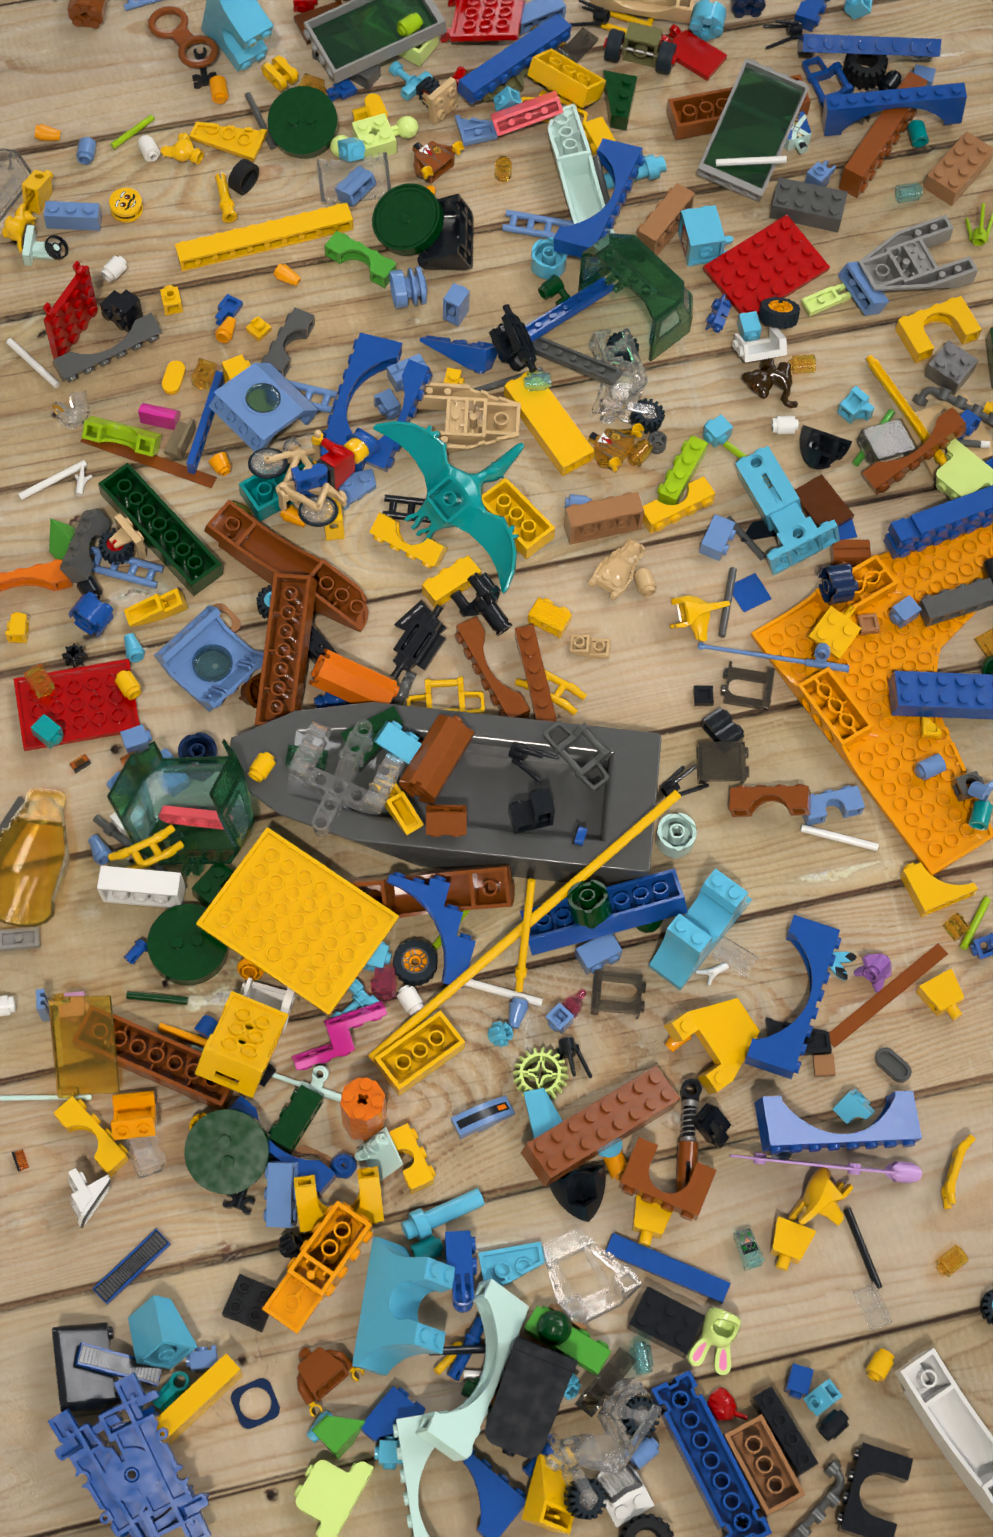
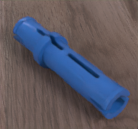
[447,1316,484,1381]

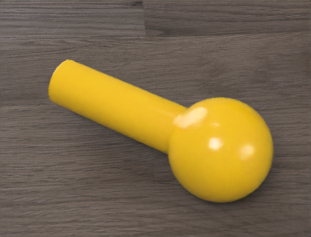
[433,1341,463,1375]

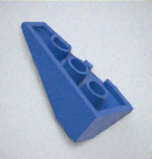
[420,335,498,374]

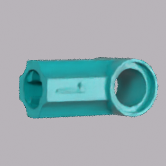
[151,1371,191,1412]

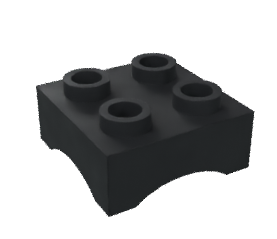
[222,1274,276,1333]

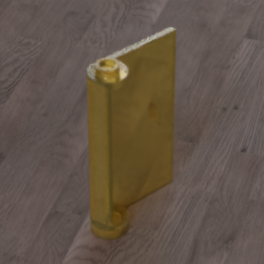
[48,993,120,1098]

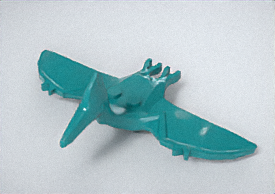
[373,421,524,594]

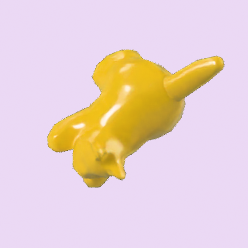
[2,203,37,253]

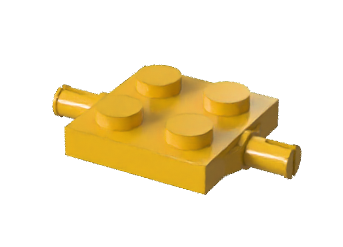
[808,605,862,660]

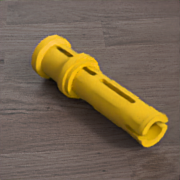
[215,173,238,223]

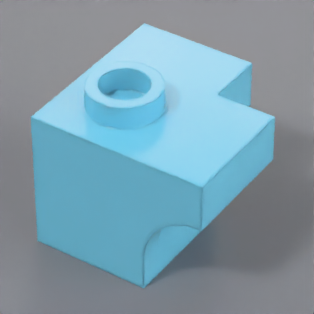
[837,386,875,424]
[832,1088,876,1124]

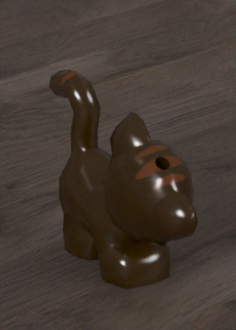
[741,358,798,408]

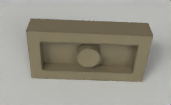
[164,418,196,460]

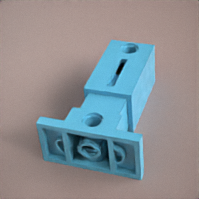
[735,446,840,576]

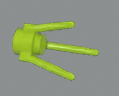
[965,203,993,246]

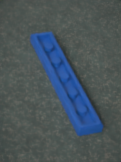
[526,277,615,342]
[186,371,225,474]
[605,1233,731,1304]

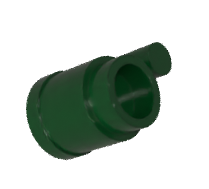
[538,274,570,306]

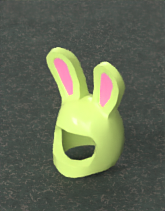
[687,1307,741,1375]

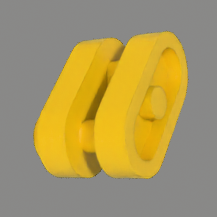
[261,55,299,92]

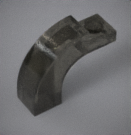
[575,1346,637,1418]

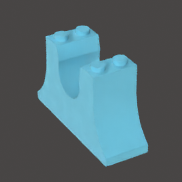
[201,0,274,72]
[648,868,752,991]
[352,1237,455,1375]

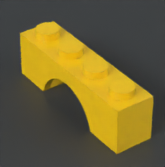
[642,476,716,534]
[369,512,448,569]
[53,1096,129,1177]

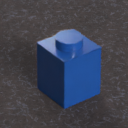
[784,1363,814,1400]

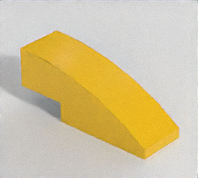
[124,588,188,627]
[373,775,424,836]

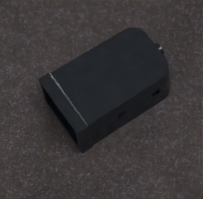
[485,1336,578,1458]

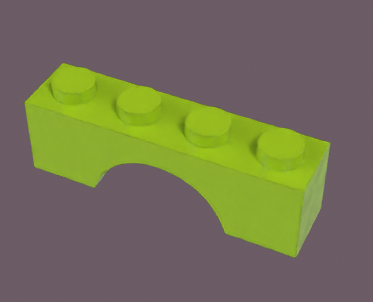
[82,416,162,457]

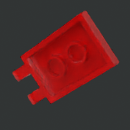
[661,24,727,81]

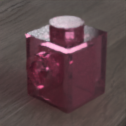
[371,967,396,1000]

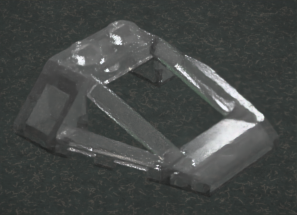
[542,1228,642,1324]

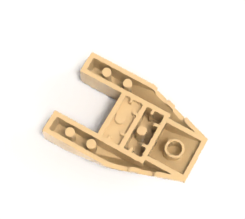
[407,382,521,457]

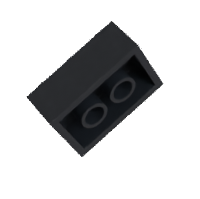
[627,1286,705,1358]

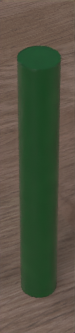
[126,991,188,1005]

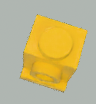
[160,285,183,316]
[444,367,465,384]
[5,612,29,643]

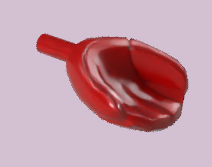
[707,1387,748,1421]

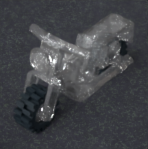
[589,328,665,434]
[544,1377,662,1520]

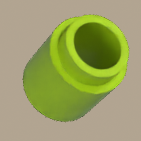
[397,12,423,37]

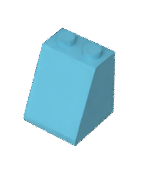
[128,1295,197,1370]

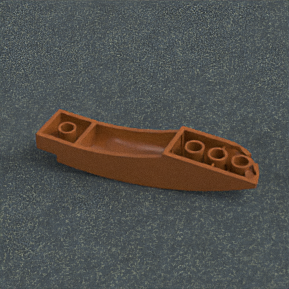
[204,500,369,633]
[347,865,515,918]

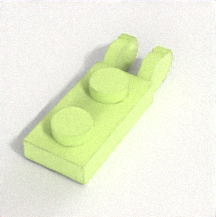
[801,283,852,317]

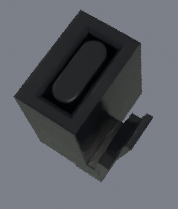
[691,1103,731,1148]

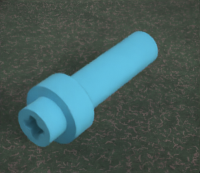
[604,154,667,189]
[401,1188,485,1241]

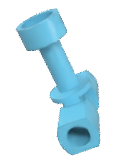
[389,61,432,101]
[331,979,379,1018]

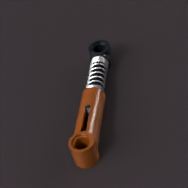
[676,1079,702,1192]

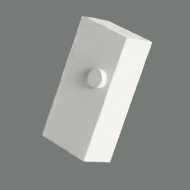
[97,866,186,908]

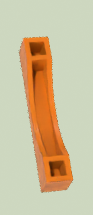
[0,559,73,592]

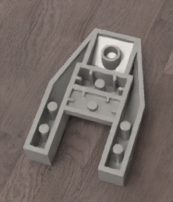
[858,215,978,291]

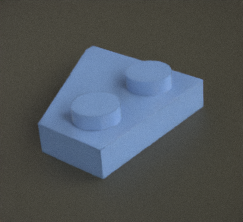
[455,115,497,146]
[338,469,376,510]

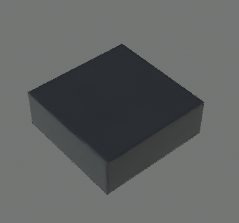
[693,686,714,706]

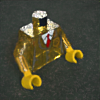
[588,423,645,473]

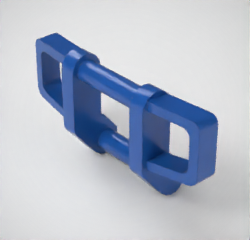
[802,56,854,108]

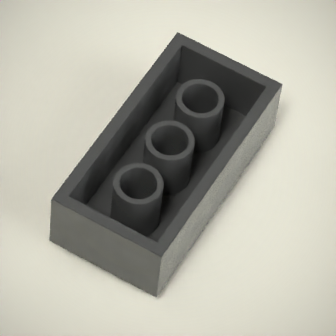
[769,177,848,233]

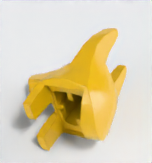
[669,595,730,642]
[788,1167,854,1226]

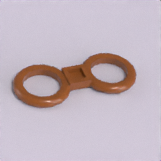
[148,6,219,68]

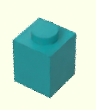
[31,714,64,749]

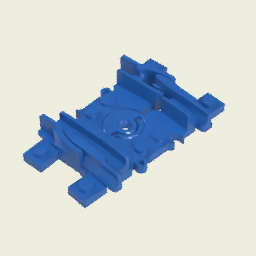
[48,1372,212,1537]

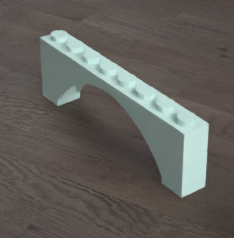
[415,1279,529,1462]
[393,1410,449,1537]

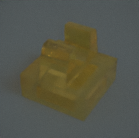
[942,913,971,941]

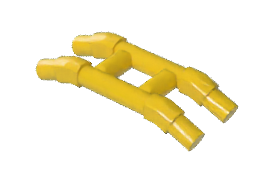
[515,669,587,716]
[108,824,184,869]
[941,1134,976,1210]

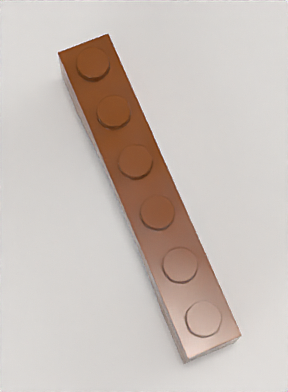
[862,407,967,495]
[454,616,530,719]
[515,624,557,722]

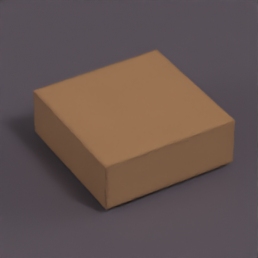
[857,613,880,635]
[812,1054,836,1077]

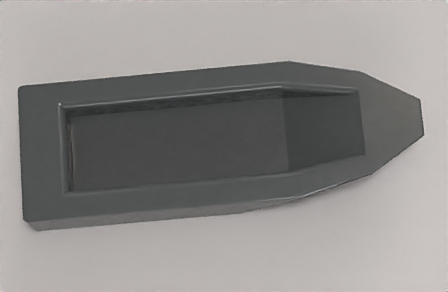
[225,702,662,887]

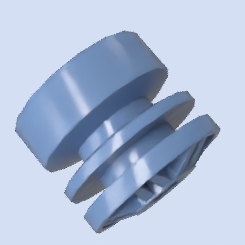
[389,266,427,309]

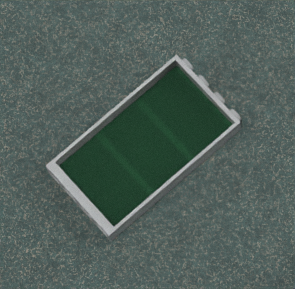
[303,0,447,83]
[695,58,810,202]

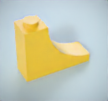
[900,862,978,917]

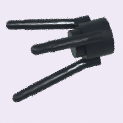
[569,0,610,27]
[763,20,803,49]
[508,742,560,783]
[660,765,709,797]
[557,1037,592,1078]

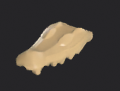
[588,538,646,601]

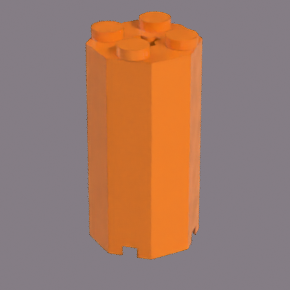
[309,648,400,704]
[340,1077,386,1142]

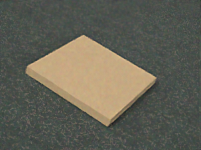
[900,394,993,479]

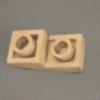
[569,634,611,659]

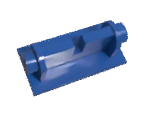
[705,294,731,333]

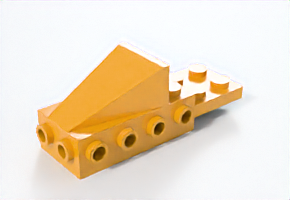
[262,1201,374,1335]

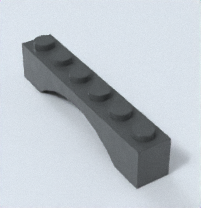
[52,313,161,383]

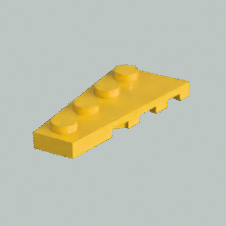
[189,122,268,162]

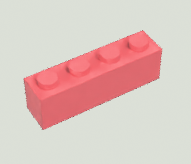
[490,90,564,136]

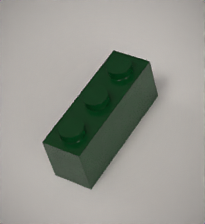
[268,1085,324,1154]

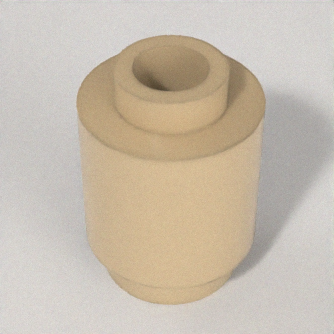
[633,568,657,597]

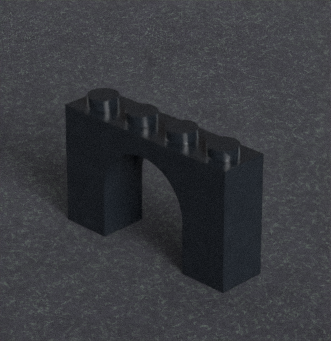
[836,1442,913,1537]

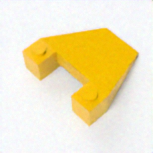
[664,998,760,1094]

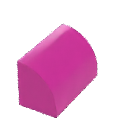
[138,403,181,430]

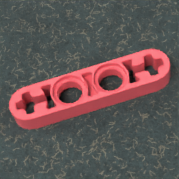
[158,806,230,830]

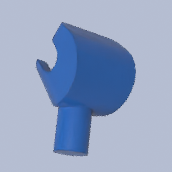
[194,1015,218,1038]

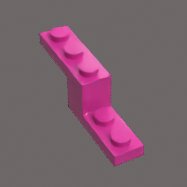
[291,1001,387,1070]

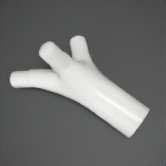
[75,465,92,496]
[696,962,729,985]

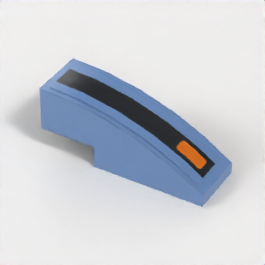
[451,1096,515,1140]

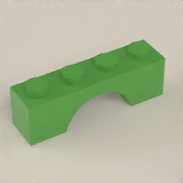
[325,230,396,289]

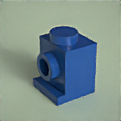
[957,409,982,439]
[969,932,993,959]

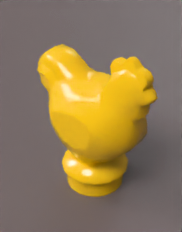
[160,132,204,165]

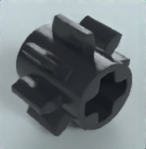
[62,643,87,668]
[278,1231,304,1260]

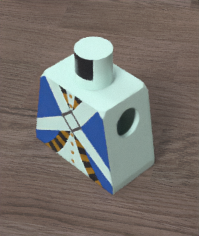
[772,111,811,154]

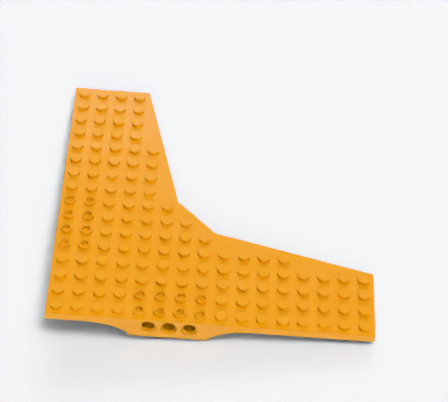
[750,523,993,876]

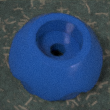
[330,1153,357,1179]

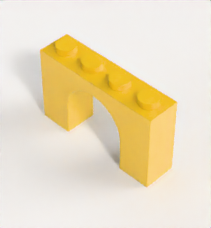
[895,296,982,363]
[294,1166,384,1233]

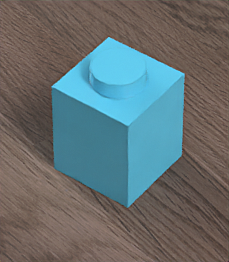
[737,311,762,341]

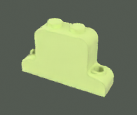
[936,438,993,500]
[294,1460,374,1537]

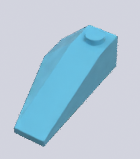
[523,1088,581,1166]

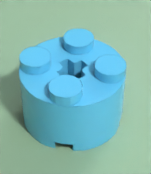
[689,0,726,41]
[531,237,567,280]

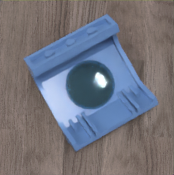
[209,363,319,455]
[154,605,264,712]

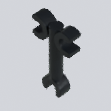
[192,47,217,89]
[222,1188,255,1215]

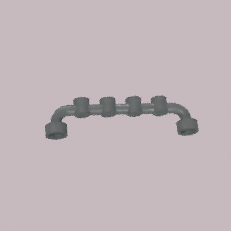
[912,386,993,425]
[789,1459,845,1537]

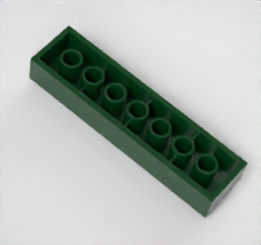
[98,462,223,596]

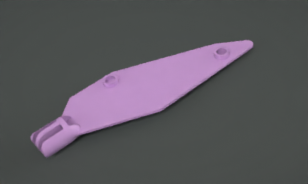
[729,1152,922,1183]

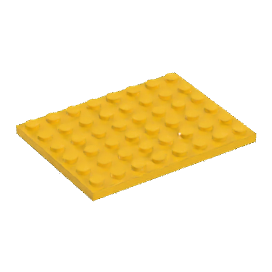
[196,827,399,1016]

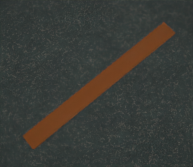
[80,438,217,488]
[829,943,948,1047]

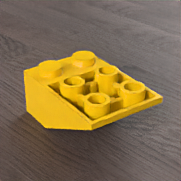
[521,1454,574,1534]

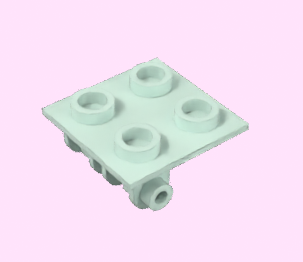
[354,1127,404,1181]

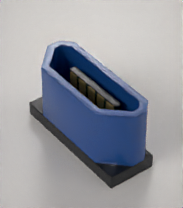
[572,824,588,846]

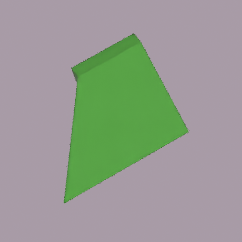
[49,518,91,560]
[312,1415,366,1460]

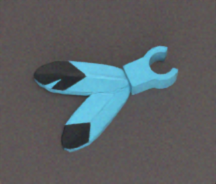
[829,952,857,981]

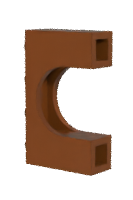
[619,1137,717,1221]

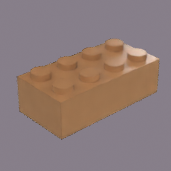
[923,131,993,206]
[635,183,695,262]
[564,492,644,545]
[723,1414,806,1517]

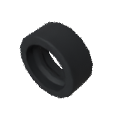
[228,159,259,195]

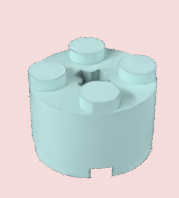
[655,813,697,859]

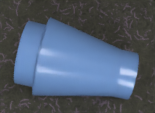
[88,835,112,865]
[508,998,529,1029]

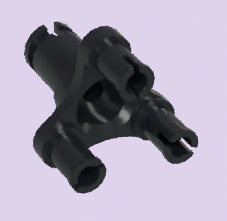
[450,572,512,636]

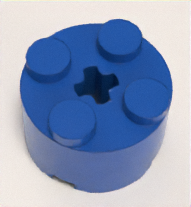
[68,592,113,637]

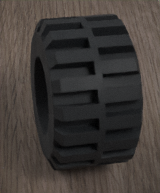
[843,54,888,91]
[619,1514,674,1537]

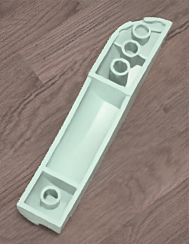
[548,103,618,262]

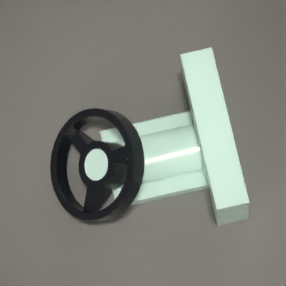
[22,225,68,266]

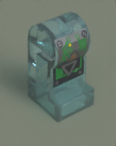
[733,1227,765,1271]

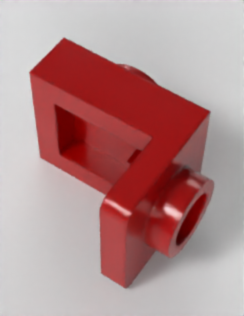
[293,0,318,13]

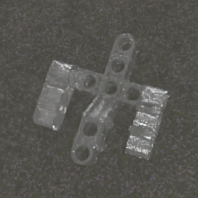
[288,720,405,837]

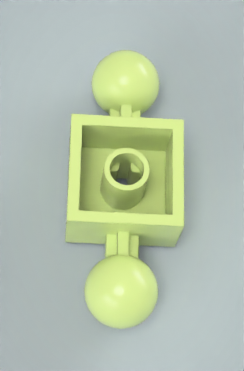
[330,113,418,163]

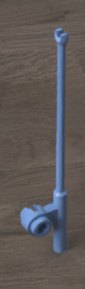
[698,642,850,673]

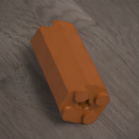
[67,0,108,29]
[399,714,475,805]

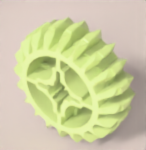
[513,1047,569,1100]

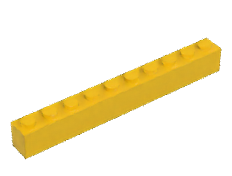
[175,203,353,271]

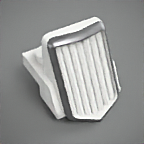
[67,1168,111,1228]
[595,1462,655,1528]

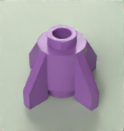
[854,953,892,992]

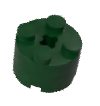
[568,880,612,929]

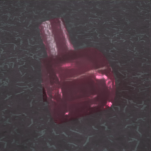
[562,989,587,1018]

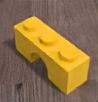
[389,1123,436,1194]

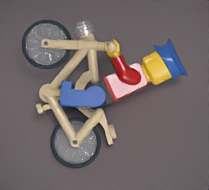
[248,428,380,527]

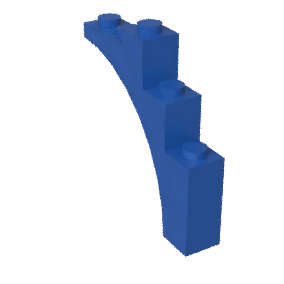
[386,872,476,988]

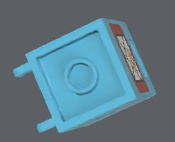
[678,205,733,267]

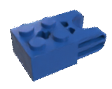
[445,1230,477,1313]

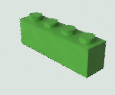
[523,1306,611,1377]

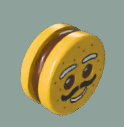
[109,188,143,223]

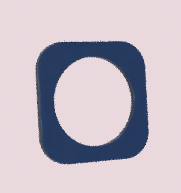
[231,1378,280,1429]

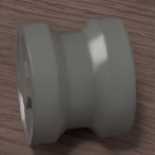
[648,431,667,454]

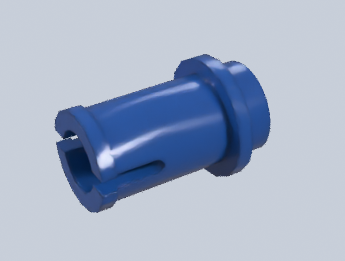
[124,939,148,965]

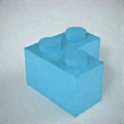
[373,720,422,764]

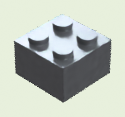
[924,341,978,395]

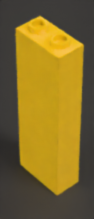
[504,371,594,477]
[157,1353,243,1445]

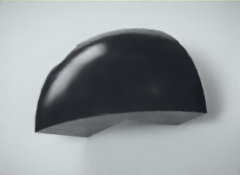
[800,425,852,470]
[549,1165,606,1222]

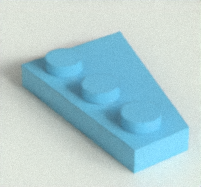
[478,1242,545,1287]

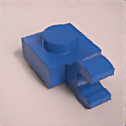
[326,78,357,102]
[215,294,243,326]

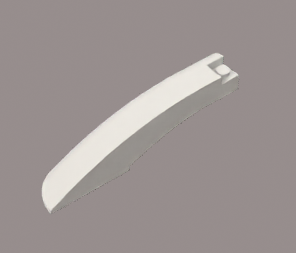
[895,1348,993,1521]

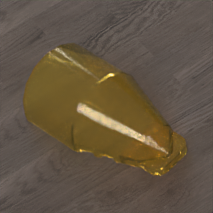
[0,788,70,927]

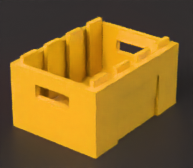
[195,991,289,1098]

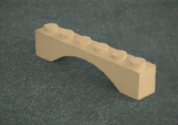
[590,0,694,24]

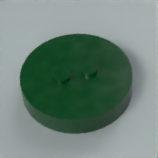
[268,86,339,159]
[372,183,444,256]
[147,904,229,986]
[184,1108,270,1194]

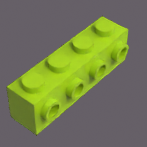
[657,435,708,505]

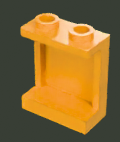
[111,1091,156,1140]

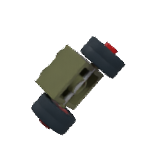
[603,22,677,74]

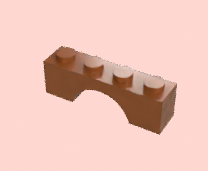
[729,784,811,817]

